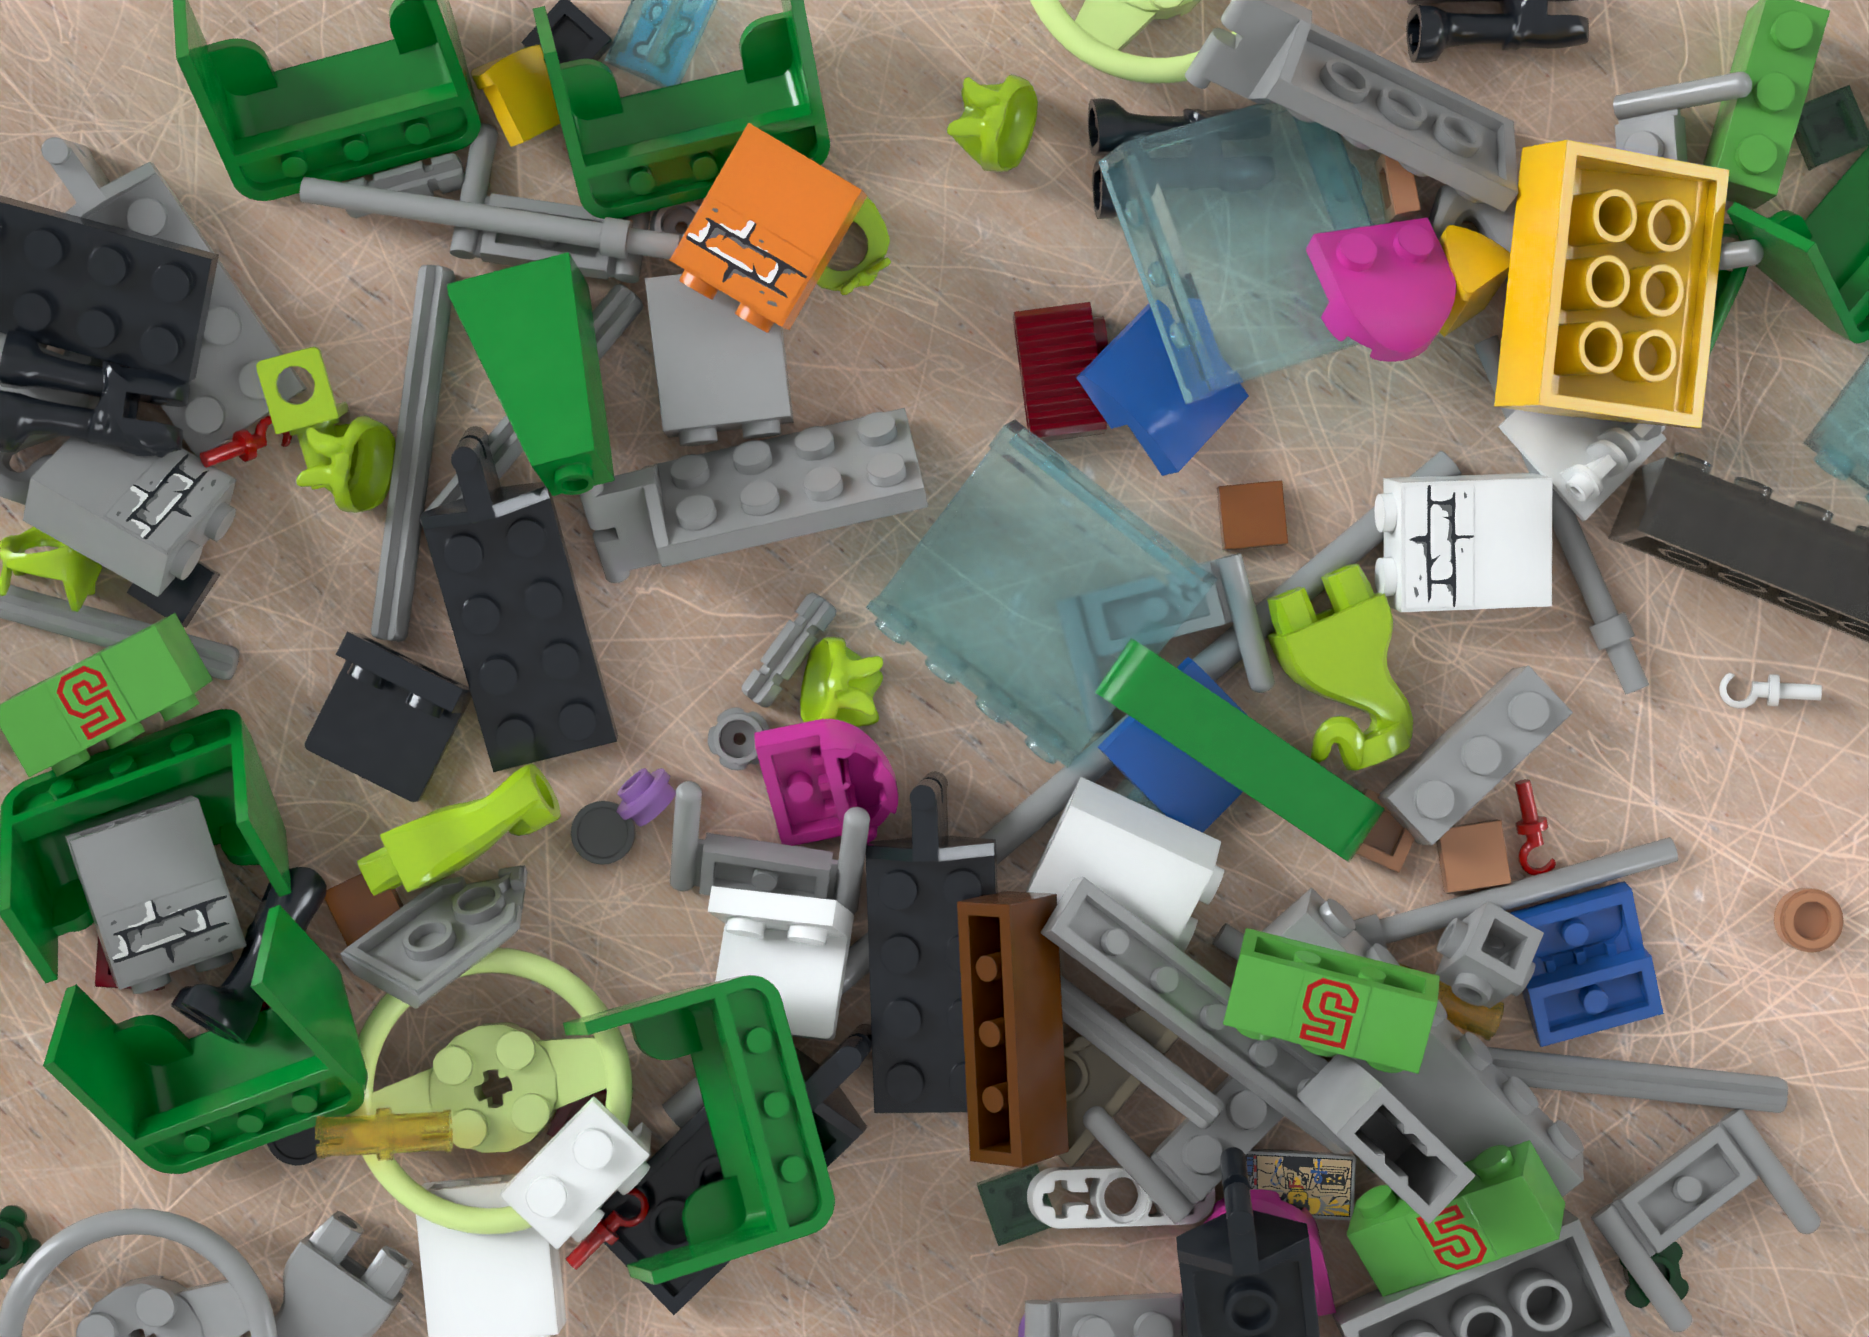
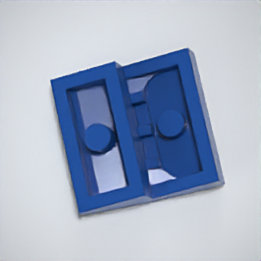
[1076,301,1249,476]
[1098,656,1247,833]
[1509,881,1664,1047]

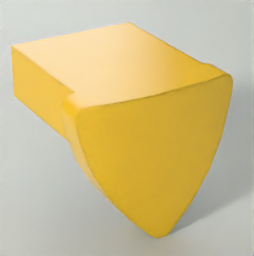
[471,45,560,147]
[1439,225,1511,337]

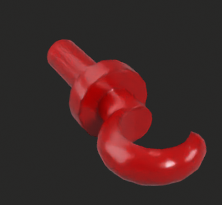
[200,416,292,468]
[1515,779,1556,876]
[565,1188,649,1270]

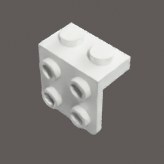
[500,1096,652,1250]

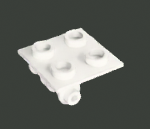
[1498,410,1667,521]

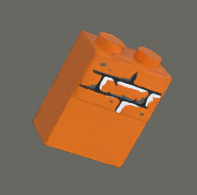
[670,123,867,333]

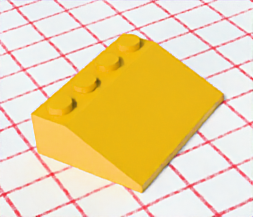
[1494,140,1730,429]

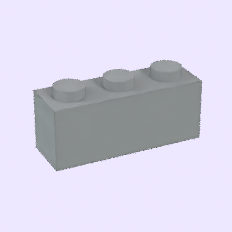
[1377,665,1573,845]

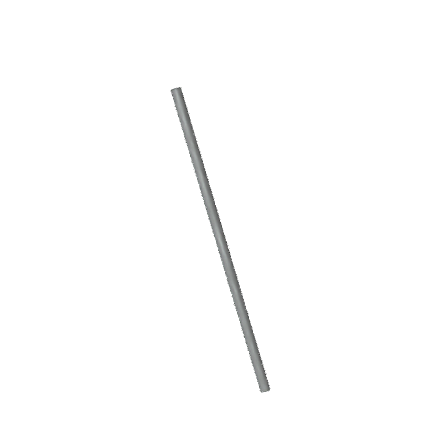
[662,451,1461,1128]

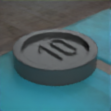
[571,801,636,865]

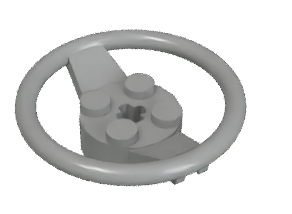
[0,1208,277,1337]

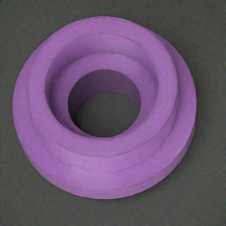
[616,768,676,827]

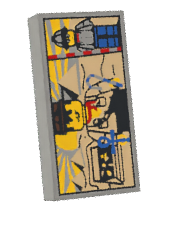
[1246,1148,1356,1220]

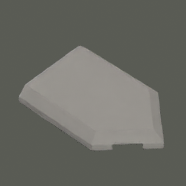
[340,865,528,1009]

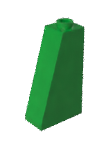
[447,252,615,496]

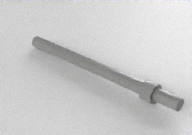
[299,177,682,260]
[1474,335,1649,695]
[1353,837,1678,949]

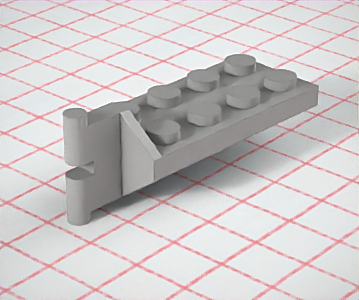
[1185,0,1518,212]
[41,137,307,458]
[579,408,928,583]

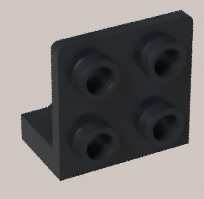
[305,632,472,802]

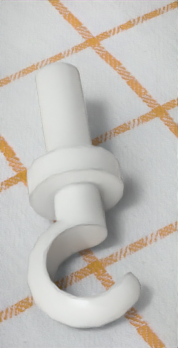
[1719,673,1822,709]

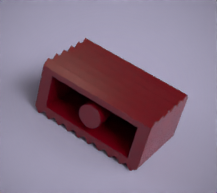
[1013,302,1108,444]

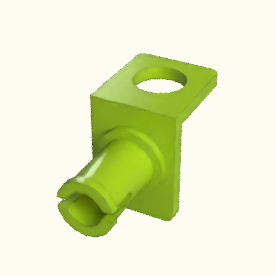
[256,347,351,490]

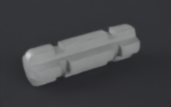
[344,153,465,218]
[742,593,836,707]

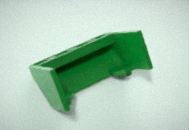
[173,0,481,201]
[532,0,830,219]
[1727,146,1869,344]
[0,709,291,984]
[43,905,368,1174]
[563,975,835,1285]

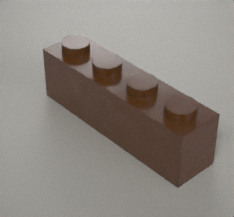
[957,891,1069,1168]

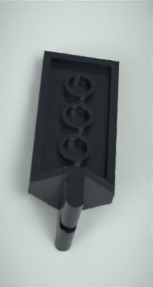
[0,195,219,383]
[420,426,618,772]
[865,771,998,1113]
[592,1024,872,1315]
[1176,1147,1320,1337]

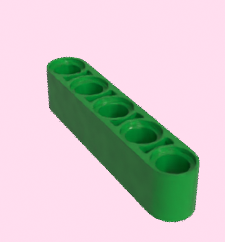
[1095,638,1385,862]

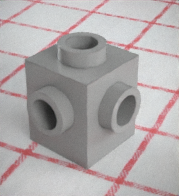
[1435,901,1544,1009]

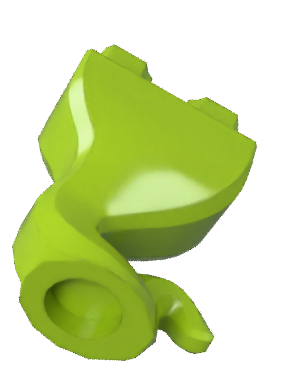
[1267,564,1413,771]
[357,763,561,896]

